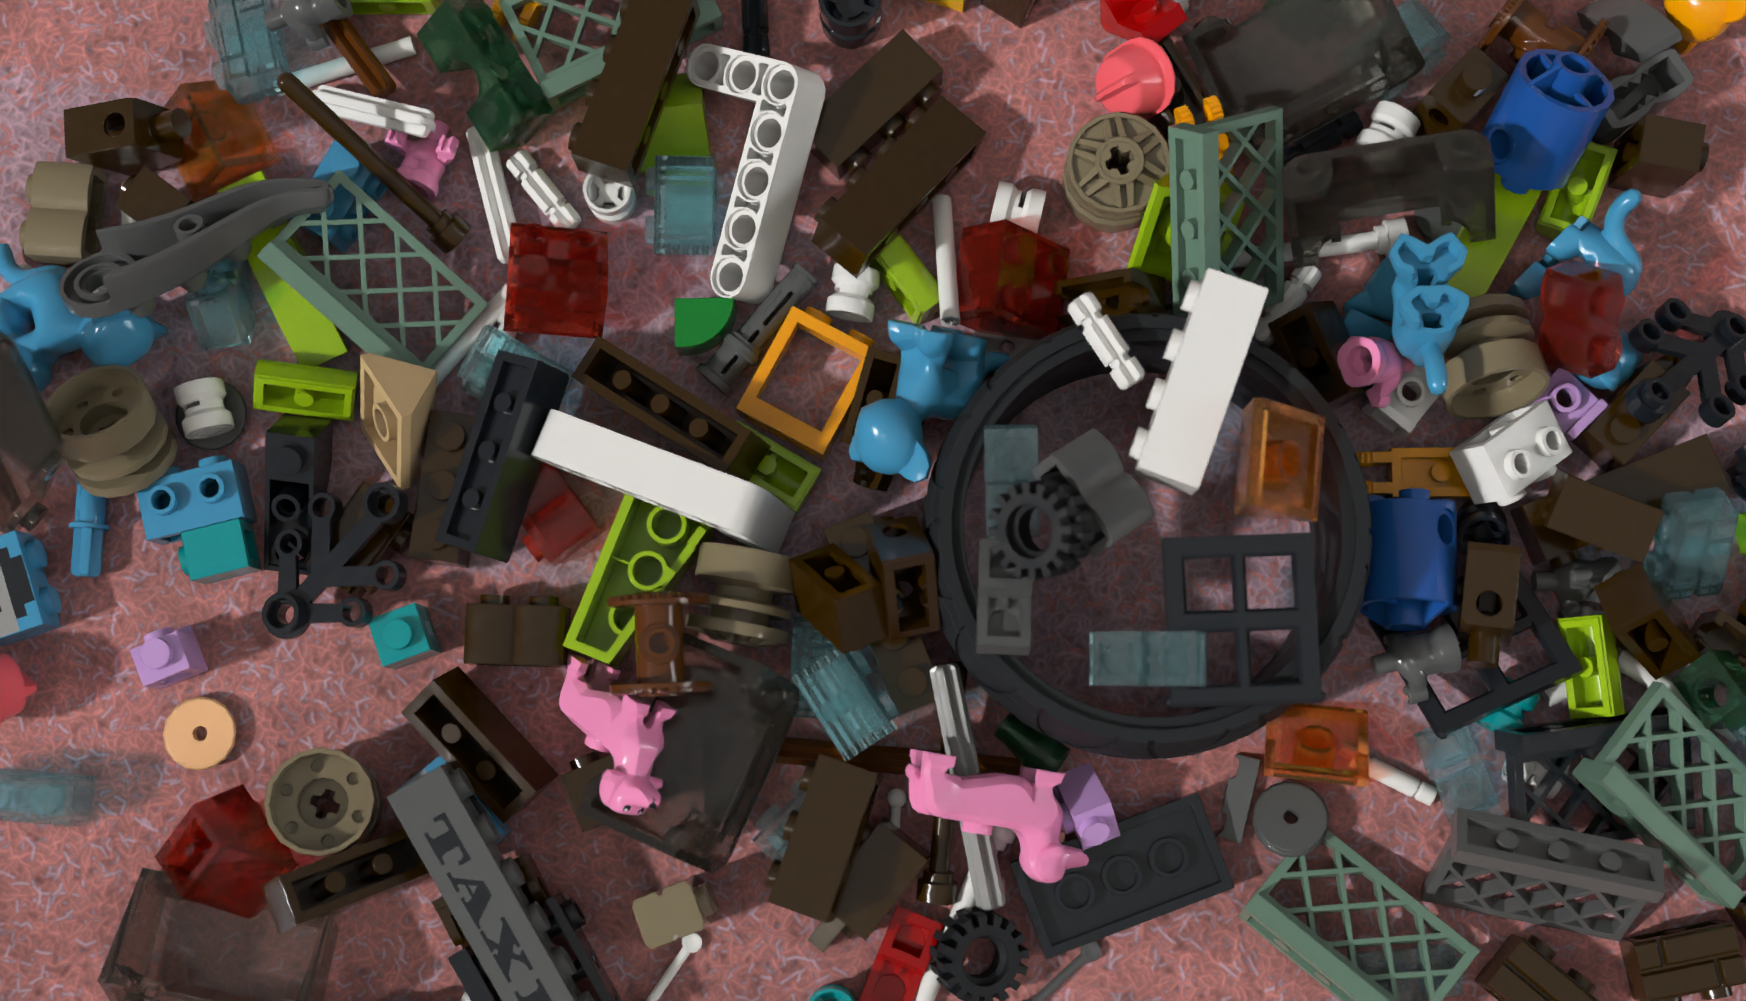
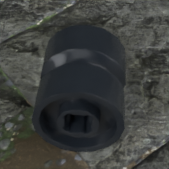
[818,0,882,49]

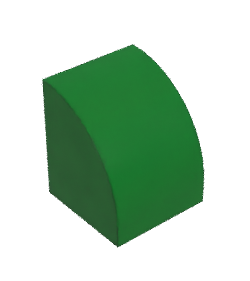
[675,297,737,356]

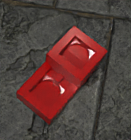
[858,905,944,1001]

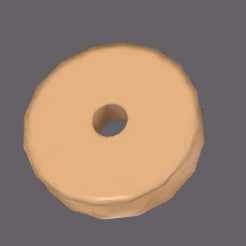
[163,696,237,771]

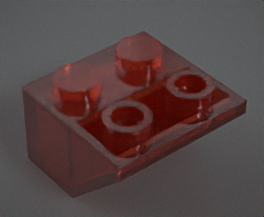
[957,219,1070,340]
[503,223,608,339]
[155,784,298,919]

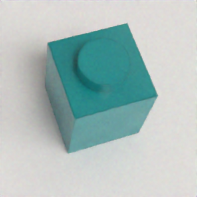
[178,518,263,585]
[369,603,442,670]

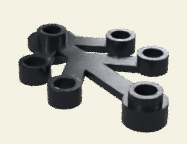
[1625,298,1746,428]
[262,482,408,640]

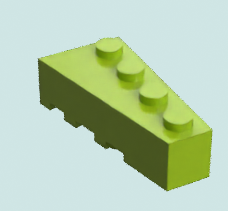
[563,494,717,667]

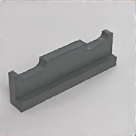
[1217,754,1262,843]

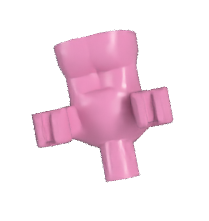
[384,120,459,202]
[1337,336,1415,408]

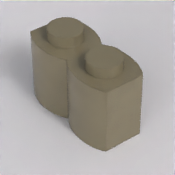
[19,161,108,266]

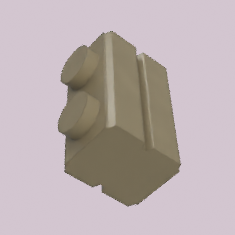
[631,876,719,950]

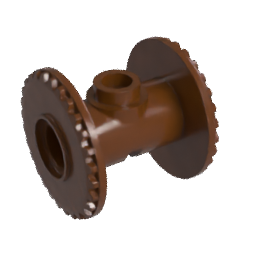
[1477,0,1609,64]
[607,591,712,697]

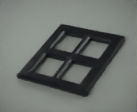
[1161,533,1326,708]
[1368,570,1583,740]

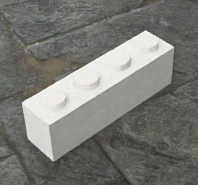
[1128,267,1269,495]

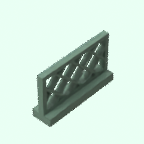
[498,0,723,111]
[1168,106,1284,316]
[257,169,489,369]
[1571,681,1746,910]
[1238,829,1480,1001]

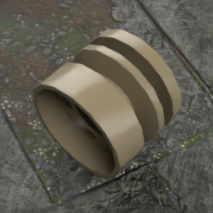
[1061,112,1169,234]
[1441,294,1551,420]
[42,364,178,498]
[685,542,794,648]
[264,748,383,858]

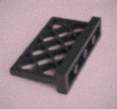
[1494,706,1700,840]

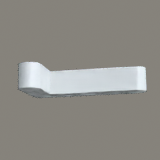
[686,44,826,304]
[531,409,795,554]

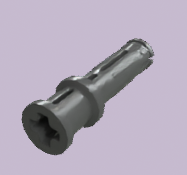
[695,263,819,397]

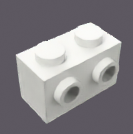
[1449,400,1573,506]

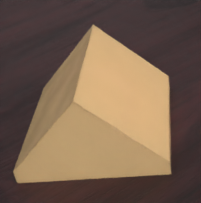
[360,353,437,490]

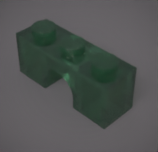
[416,0,555,152]

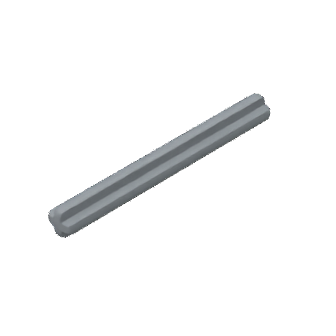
[930,663,1006,911]

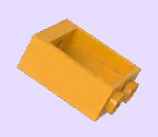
[736,306,875,461]

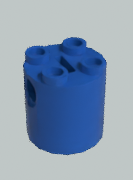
[1474,49,1615,194]
[1359,488,1458,632]

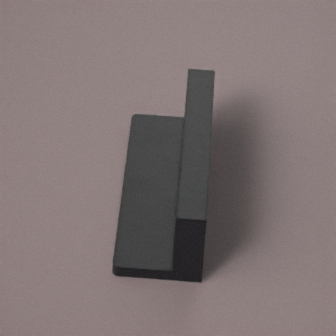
[435,349,569,563]

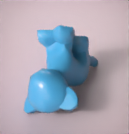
[1506,188,1644,391]
[1342,232,1469,395]
[0,243,169,395]
[848,319,1011,483]

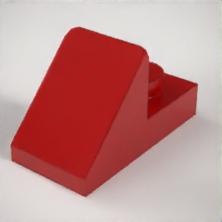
[1100,0,1188,43]

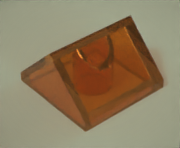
[164,77,282,203]
[1233,397,1325,522]
[1260,704,1369,788]

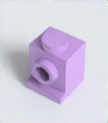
[1531,365,1608,442]
[130,625,208,689]
[1053,762,1121,851]

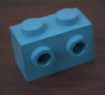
[289,140,387,254]
[137,455,258,545]

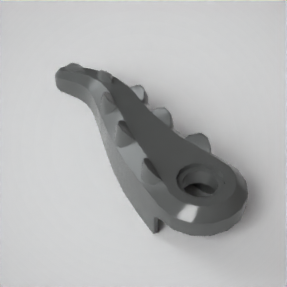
[59,178,335,319]

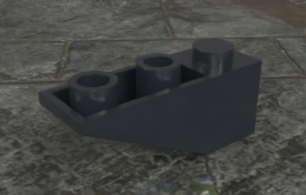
[264,413,333,575]

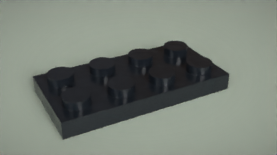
[1009,792,1235,959]

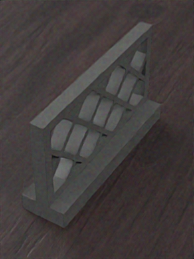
[1421,807,1666,941]

